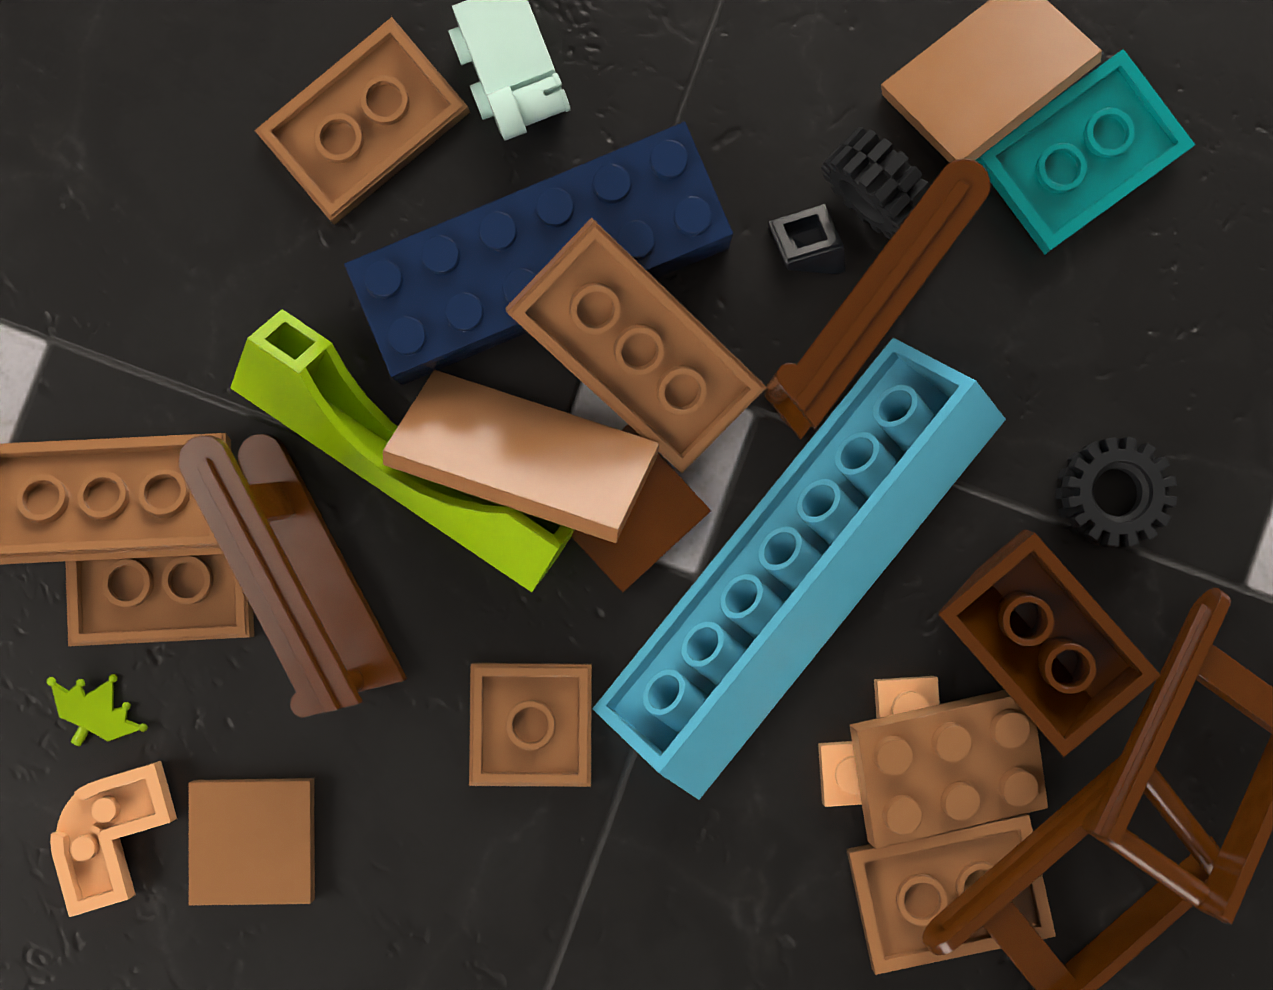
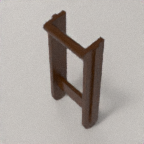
[764,158,990,440]
[179,434,408,717]
[1082,588,1273,924]
[922,755,1221,990]

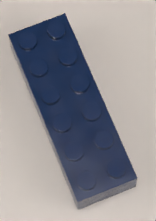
[344,122,733,385]

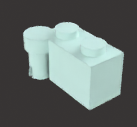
[448,0,571,141]

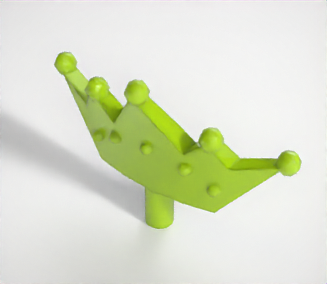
[47,674,148,746]

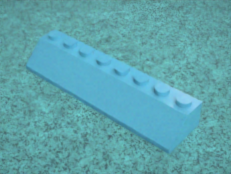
[592,338,1006,800]

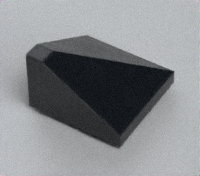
[768,204,846,274]

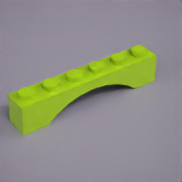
[230,309,575,592]

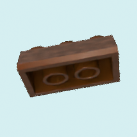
[938,529,1161,757]

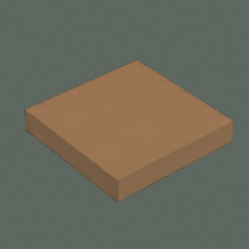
[469,663,592,787]
[189,778,315,905]

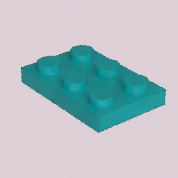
[975,49,1195,255]

